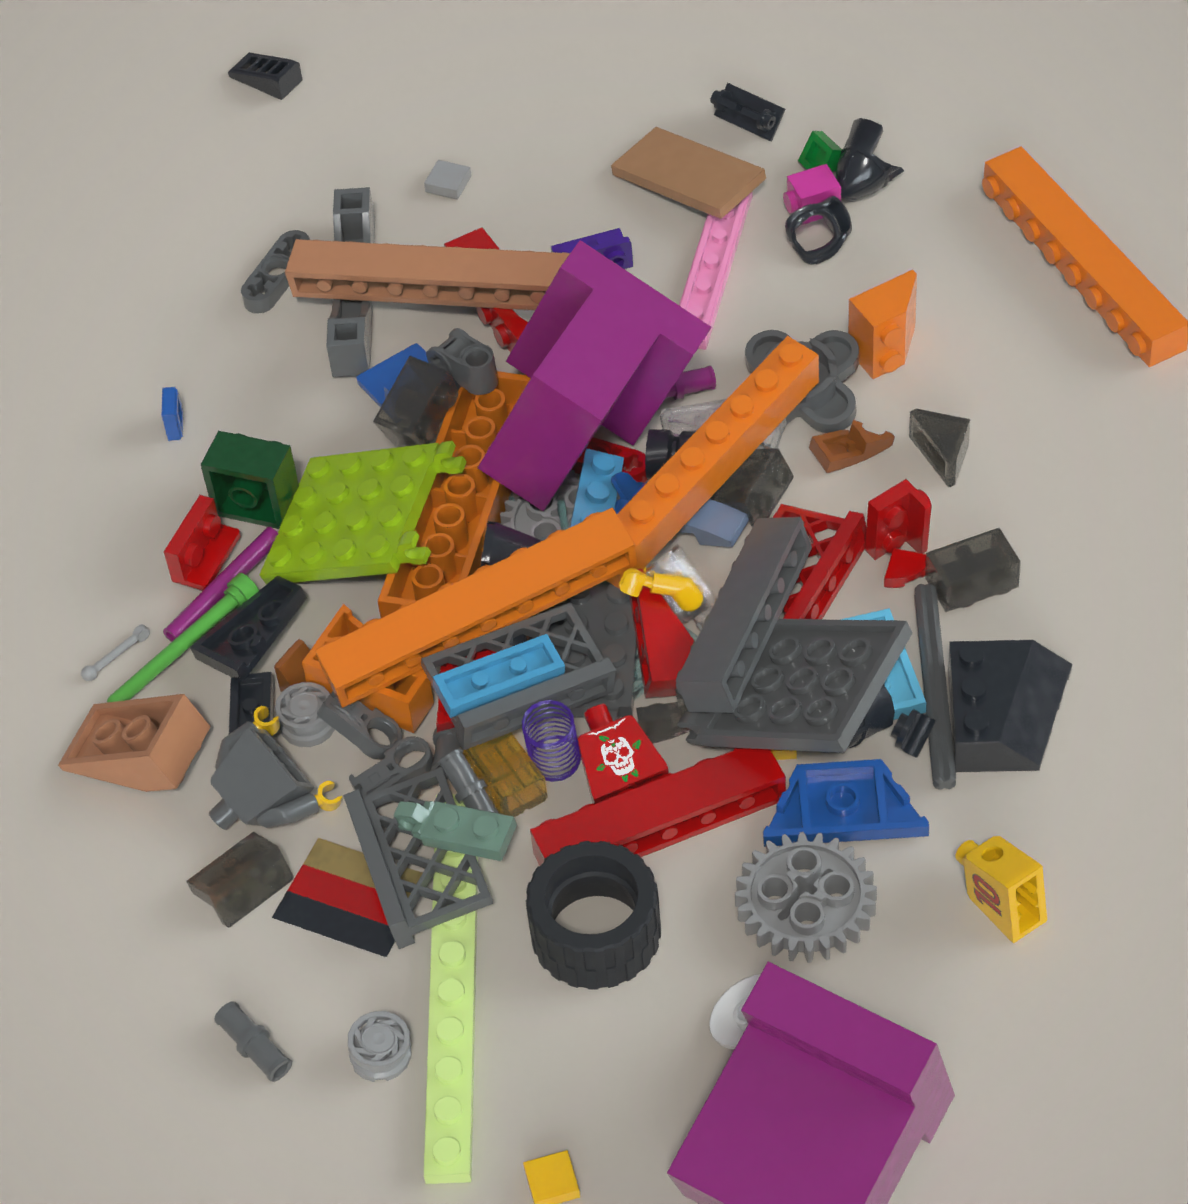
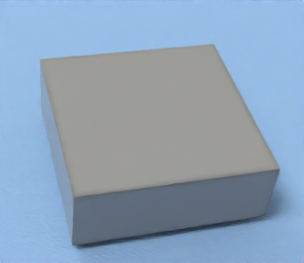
[424,160,471,199]

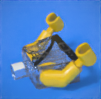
[619,544,717,631]

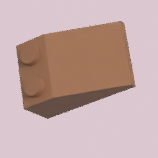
[58,694,211,792]

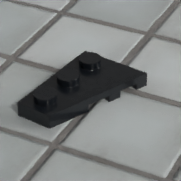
[190,576,307,683]

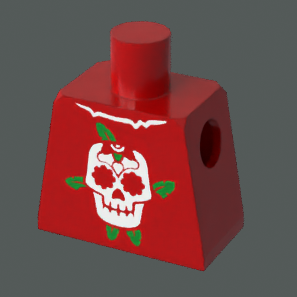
[577,704,669,804]

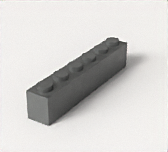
[676,517,812,713]

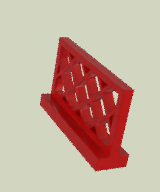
[773,504,867,619]

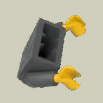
[209,706,342,830]

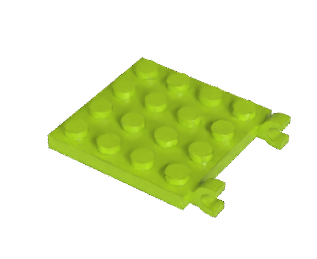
[259,441,467,585]

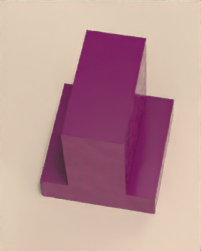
[478,240,712,511]
[667,961,955,1204]

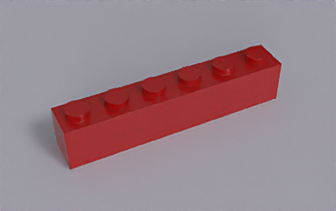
[530,748,786,866]

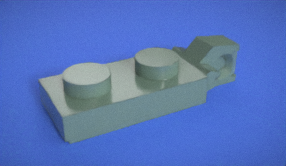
[394,801,517,861]

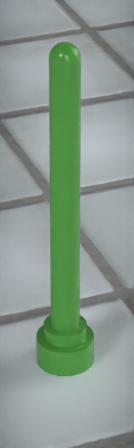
[107,573,259,703]

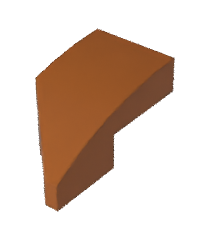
[809,420,895,473]

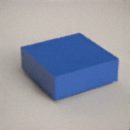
[161,387,183,441]

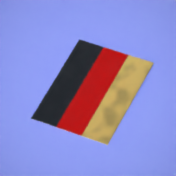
[272,838,423,958]

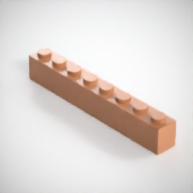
[285,239,570,310]

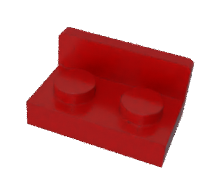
[865,479,932,560]
[164,495,241,591]

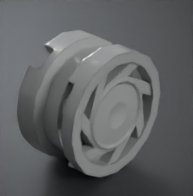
[275,682,335,747]
[348,1011,411,1082]

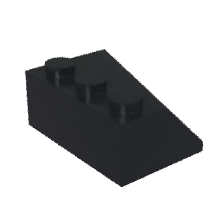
[948,640,1072,772]

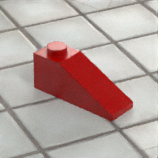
[629,569,694,698]

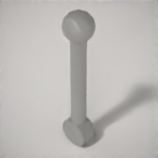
[81,624,150,681]

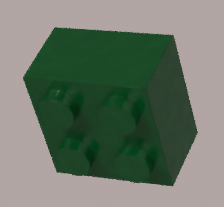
[200,430,299,529]

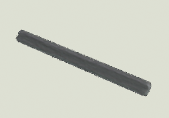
[914,583,956,790]

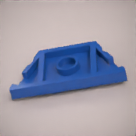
[763,759,929,847]

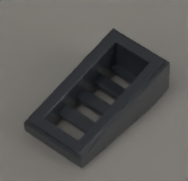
[228,52,303,100]

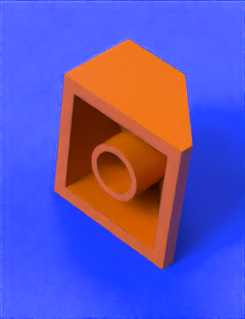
[848,269,917,379]

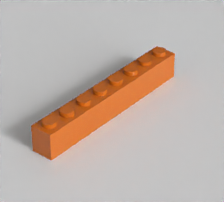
[982,146,1188,367]
[606,336,819,589]
[315,507,638,708]

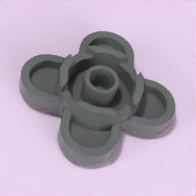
[745,330,860,433]

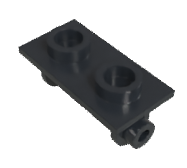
[710,82,786,142]

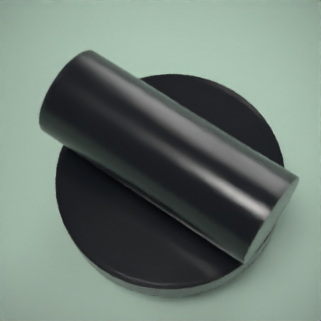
[891,709,936,758]

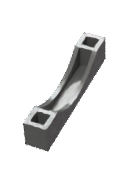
[326,187,375,377]

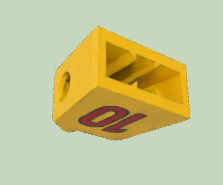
[955,836,1047,943]

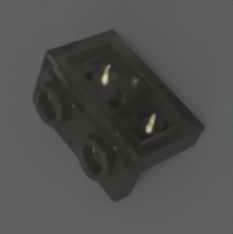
[710,448,794,527]
[186,832,294,928]

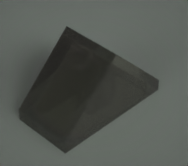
[909,408,970,488]

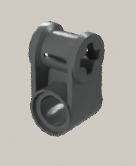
[426,328,498,395]

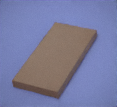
[611,127,766,219]

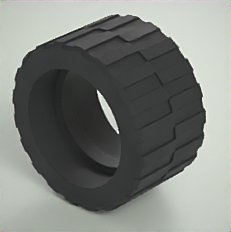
[525,841,661,990]

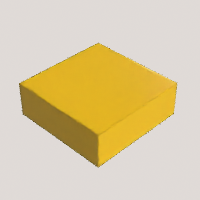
[523,1150,580,1204]

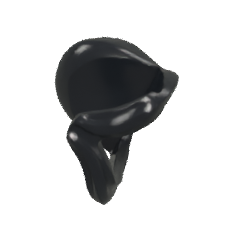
[785,196,852,264]

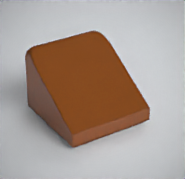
[274,639,310,692]

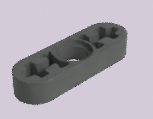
[241,230,310,314]

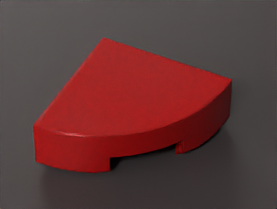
[884,548,933,588]

